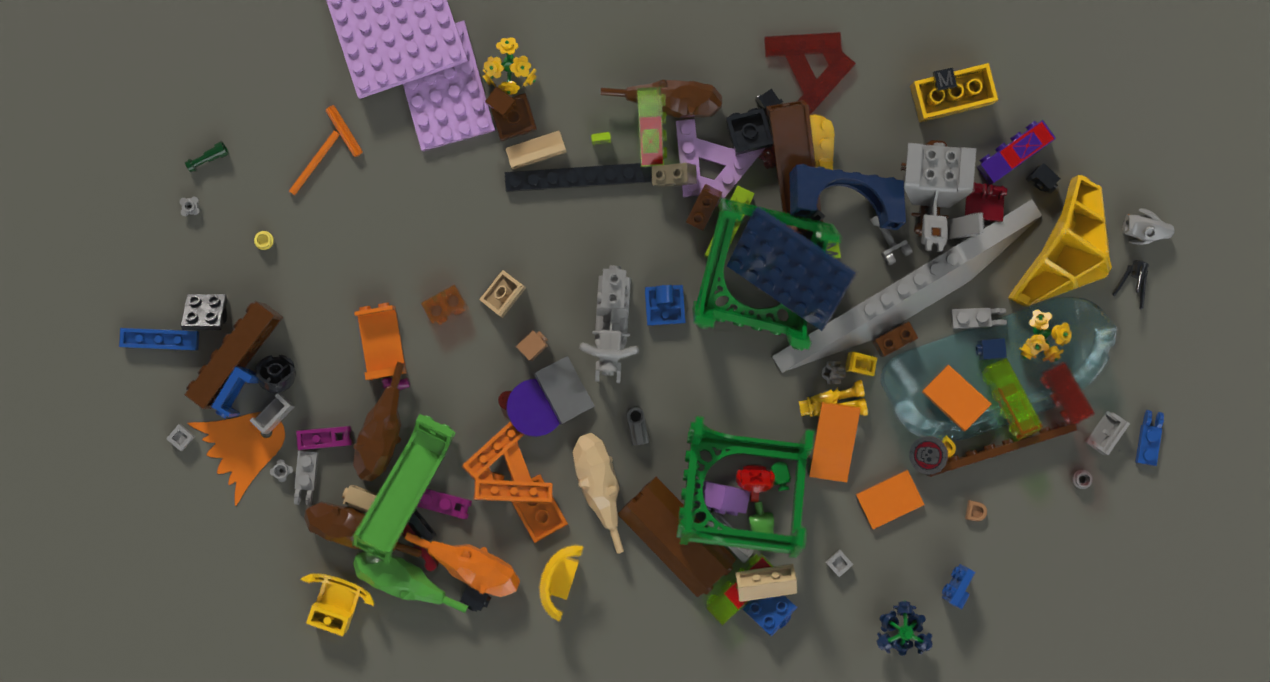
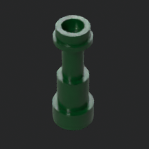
[185,141,229,172]

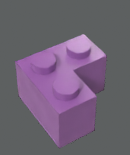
[694,480,751,516]

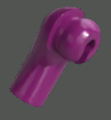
[382,377,410,390]

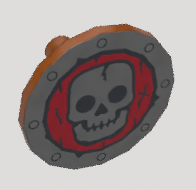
[909,436,948,474]

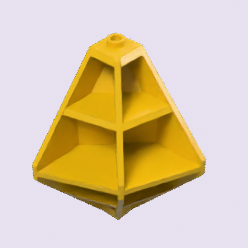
[1008,175,1112,307]

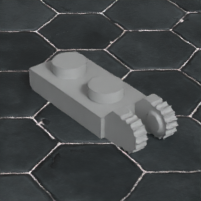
[951,308,1007,329]
[294,450,319,506]

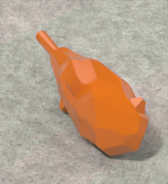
[405,532,520,597]

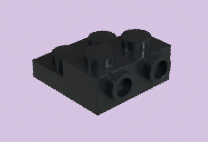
[726,108,773,155]

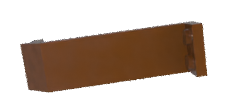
[766,100,823,241]

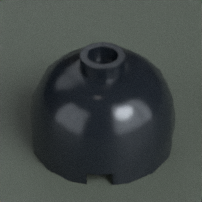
[256,355,296,393]

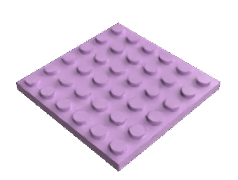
[326,0,468,99]

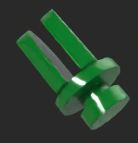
[770,462,791,492]

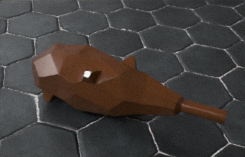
[601,79,722,118]
[353,362,404,481]
[304,501,422,558]

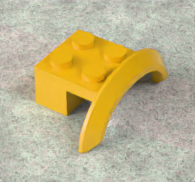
[540,545,584,621]
[300,573,375,637]

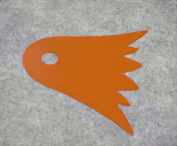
[187,412,285,506]

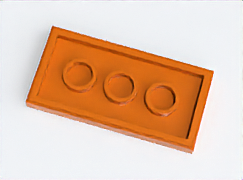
[809,402,860,482]

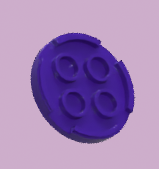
[506,379,560,437]

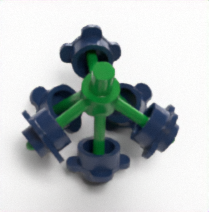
[877,601,933,656]

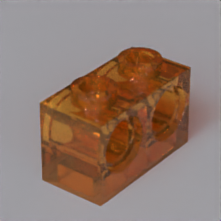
[421,285,468,325]

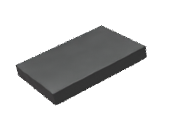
[534,356,595,425]

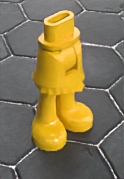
[799,380,868,417]

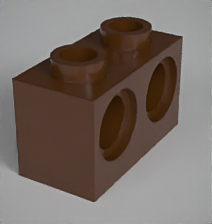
[686,184,723,231]
[872,321,918,357]

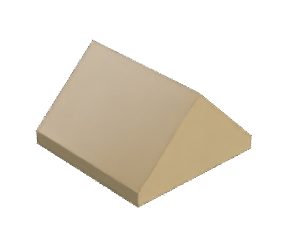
[479,270,526,318]

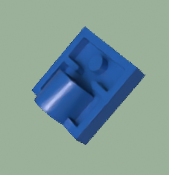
[645,285,685,326]
[942,564,975,609]
[743,595,797,636]

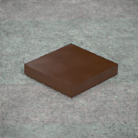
[491,93,537,141]

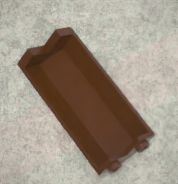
[618,476,737,598]

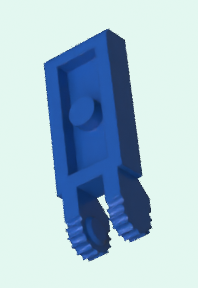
[1135,410,1164,466]

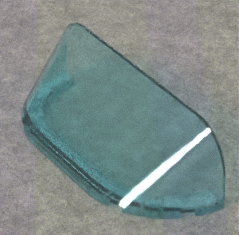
[881,297,1117,441]

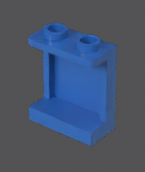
[212,366,258,418]

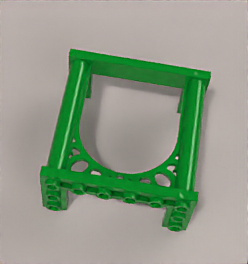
[692,198,841,351]
[677,416,814,558]

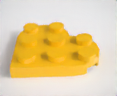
[810,114,835,170]

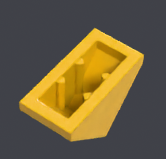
[845,352,877,376]

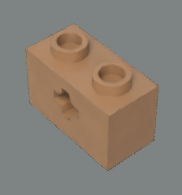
[516,331,548,361]

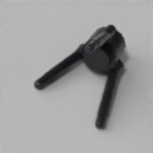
[1113,260,1149,310]

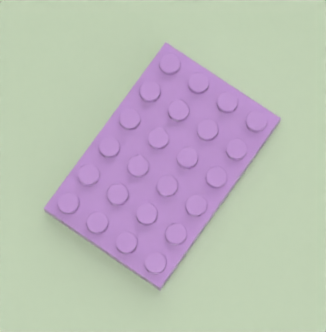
[403,21,495,151]

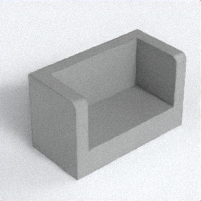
[250,393,295,434]

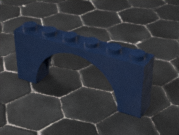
[789,164,906,230]

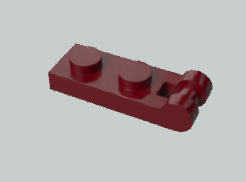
[402,523,439,571]

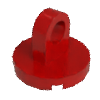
[736,465,775,502]

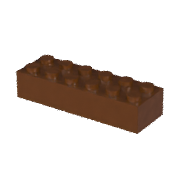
[185,301,283,409]

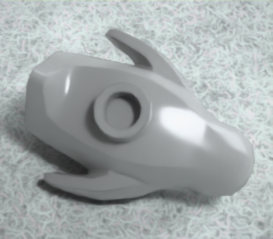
[1122,208,1175,245]

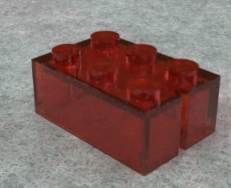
[1039,361,1095,425]

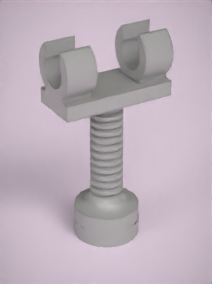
[870,216,913,266]

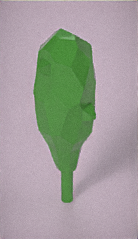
[353,550,468,613]

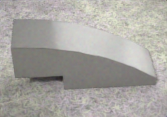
[947,213,984,240]

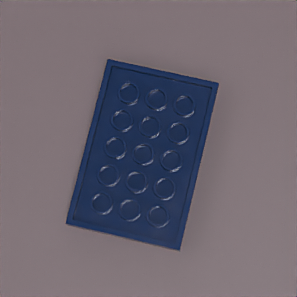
[727,207,857,331]

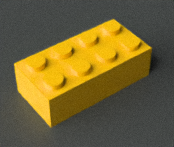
[910,63,998,123]

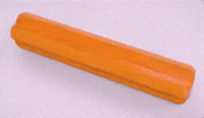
[326,105,363,157]

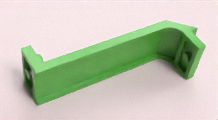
[353,414,456,562]

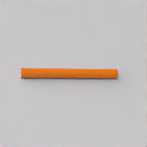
[289,130,340,195]

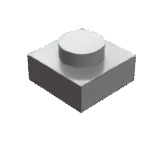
[166,424,195,451]
[826,549,853,577]

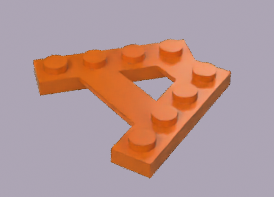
[462,422,553,503]

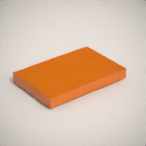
[922,364,992,432]
[855,470,925,529]
[511,474,568,543]

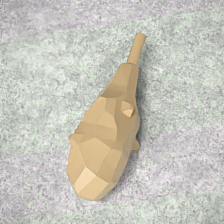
[573,433,624,554]

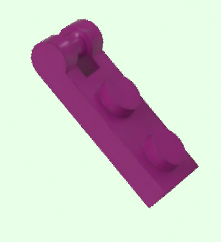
[296,426,353,450]
[417,489,472,519]

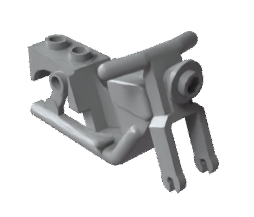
[580,266,639,383]

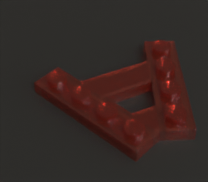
[764,32,856,115]

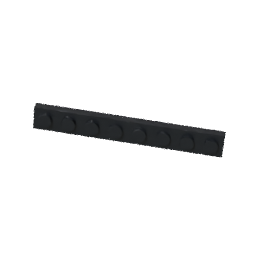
[505,163,657,192]

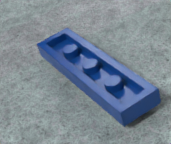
[119,328,199,351]

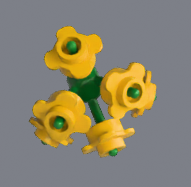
[1019,310,1072,362]

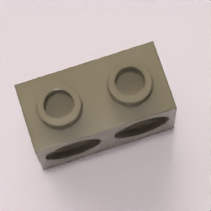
[652,163,697,187]

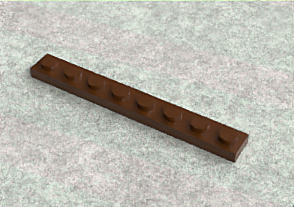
[926,420,1077,477]

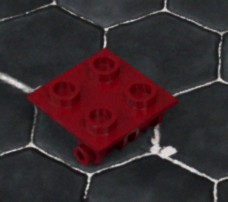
[965,182,1007,222]

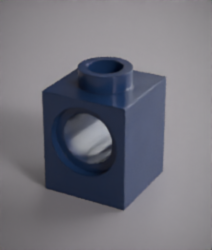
[975,338,1007,360]

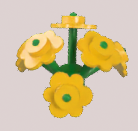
[483,37,537,95]

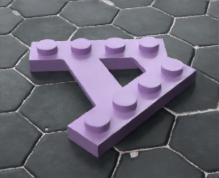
[676,119,765,208]

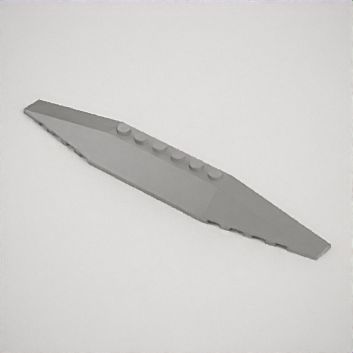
[772,199,1042,373]

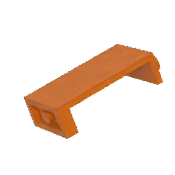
[354,303,407,380]

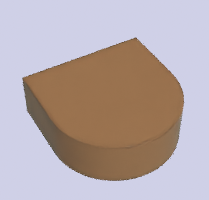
[965,500,987,521]

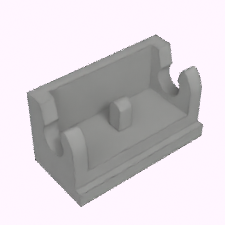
[1085,411,1130,455]

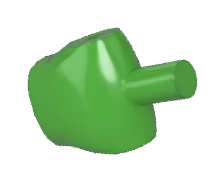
[748,501,775,534]

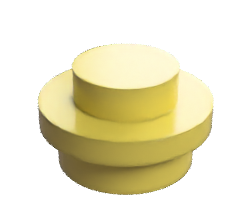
[254,231,274,250]

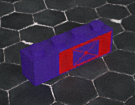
[977,120,1056,185]

